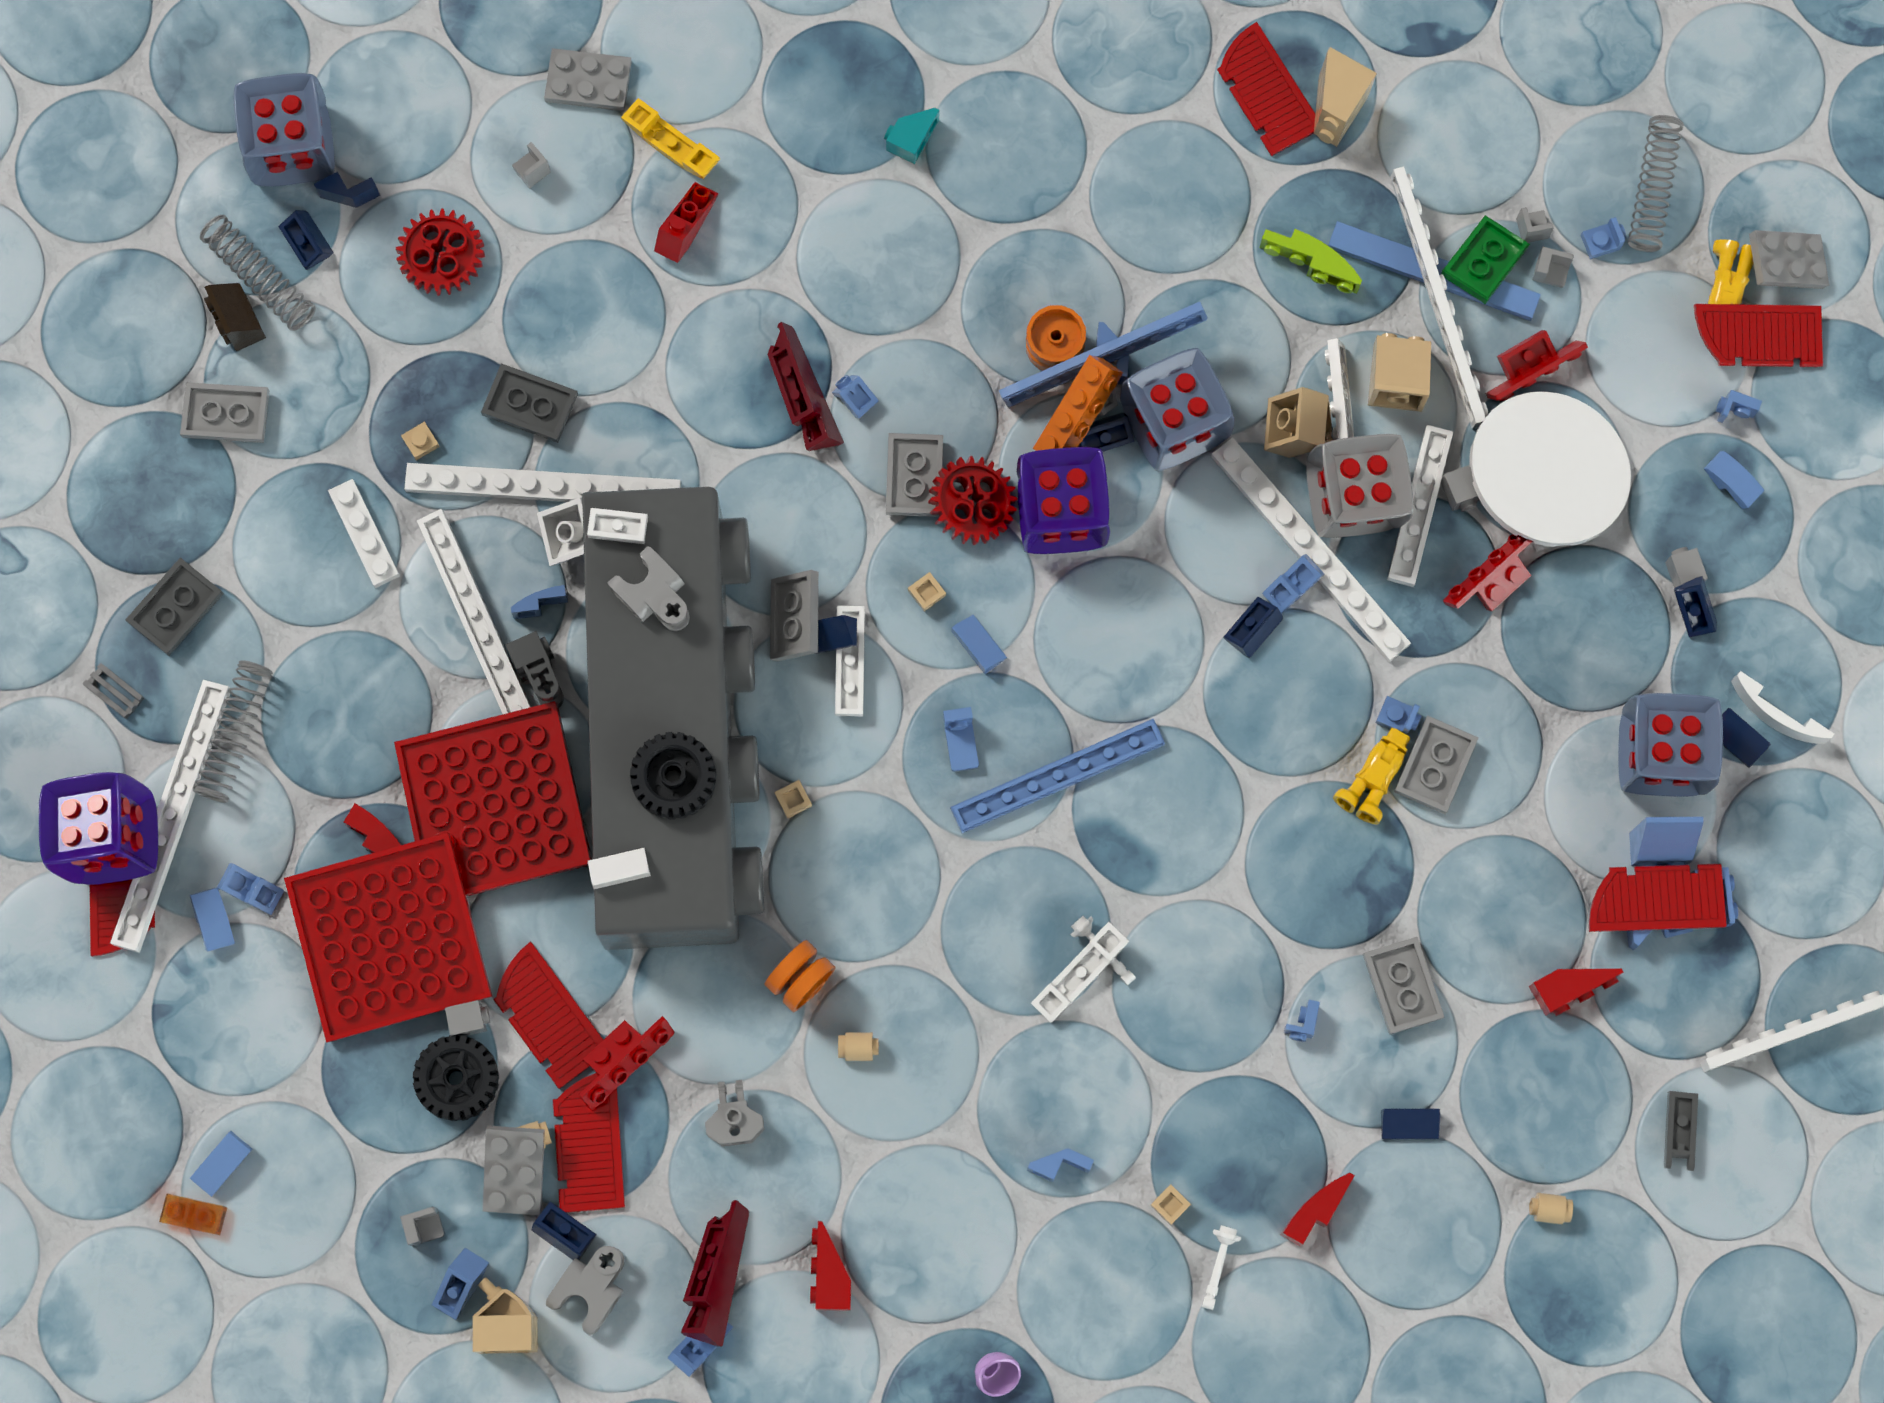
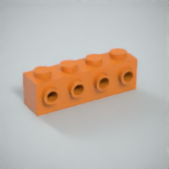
[1033,355,1124,451]

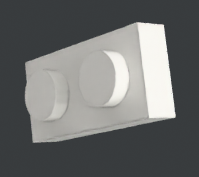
[587,508,648,544]

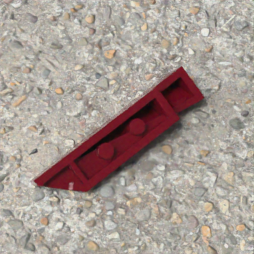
[767,322,844,451]
[681,1200,749,1347]

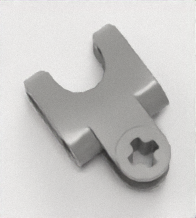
[607,547,690,631]
[546,1246,625,1336]

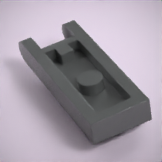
[1664,1091,1698,1171]

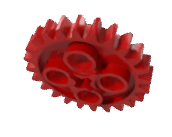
[396,208,485,296]
[928,456,1017,545]

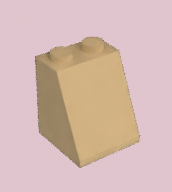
[1314,47,1377,147]
[1368,333,1431,412]

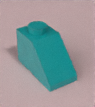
[884,108,940,164]

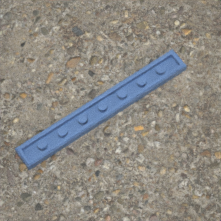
[1328,221,1541,321]
[999,301,1208,407]
[950,718,1165,833]

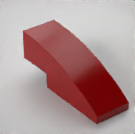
[344,803,401,853]
[1280,1173,1355,1246]

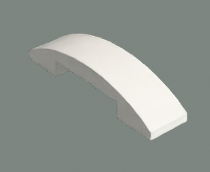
[1731,671,1834,744]
[1031,922,1129,1023]

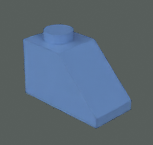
[432,1248,489,1320]

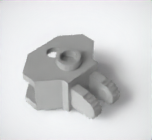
[705,1080,765,1147]

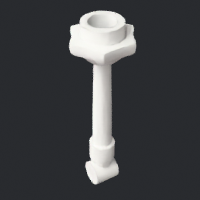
[1070,916,1136,986]
[1202,1225,1241,1310]

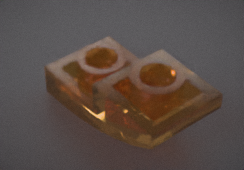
[159,1194,227,1235]

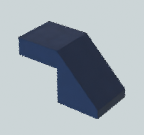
[314,172,380,208]

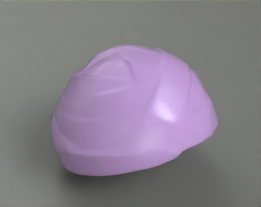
[975,1352,1021,1397]

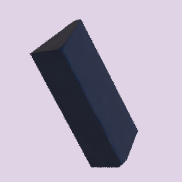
[278,210,334,270]
[1079,413,1135,452]
[1674,576,1717,637]
[1223,597,1283,658]
[815,615,857,654]
[1722,708,1771,768]
[1381,1109,1440,1139]
[531,1202,597,1260]

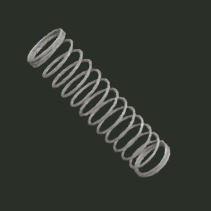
[1627,115,1684,252]
[200,215,316,331]
[194,660,273,803]

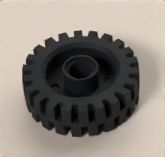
[630,732,716,820]
[413,1035,499,1121]

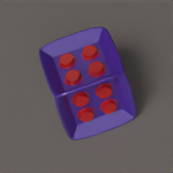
[1016,447,1110,554]
[39,772,158,885]

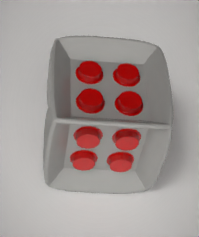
[1307,434,1413,538]

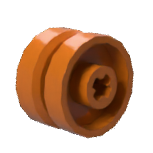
[1026,305,1086,371]
[764,940,836,1013]

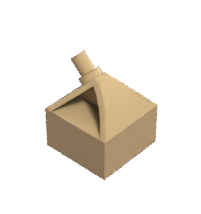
[1264,387,1333,458]
[473,1277,538,1354]

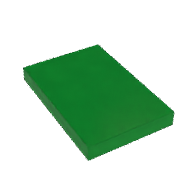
[1441,215,1530,304]

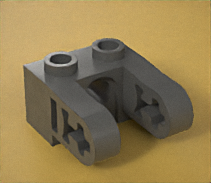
[505,631,564,708]

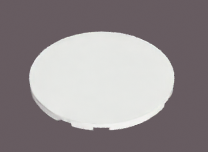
[1469,392,1631,547]

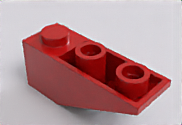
[654,182,719,263]
[1529,968,1623,1016]
[810,1221,852,1311]

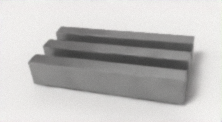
[83,663,145,719]

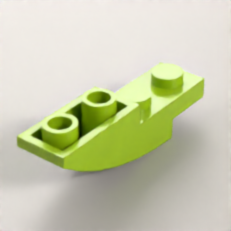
[1259,229,1362,294]

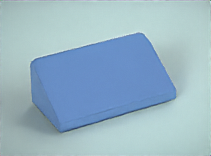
[951,615,1007,674]

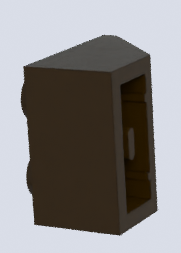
[204,283,266,352]

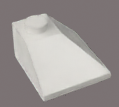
[537,497,584,566]

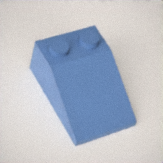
[1629,817,1704,866]

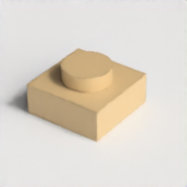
[401,422,440,461]
[908,572,946,612]
[774,780,812,819]
[1150,1184,1191,1226]

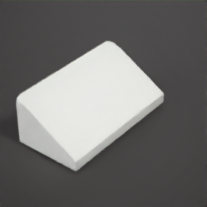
[588,848,651,889]

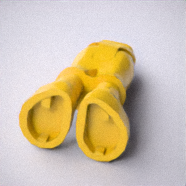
[1708,239,1754,304]
[1333,728,1411,825]

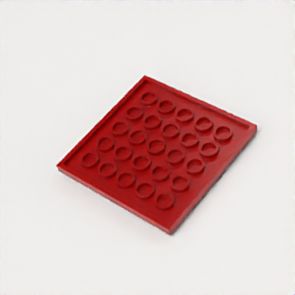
[394,701,592,896]
[284,832,493,1042]

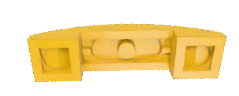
[621,98,720,179]

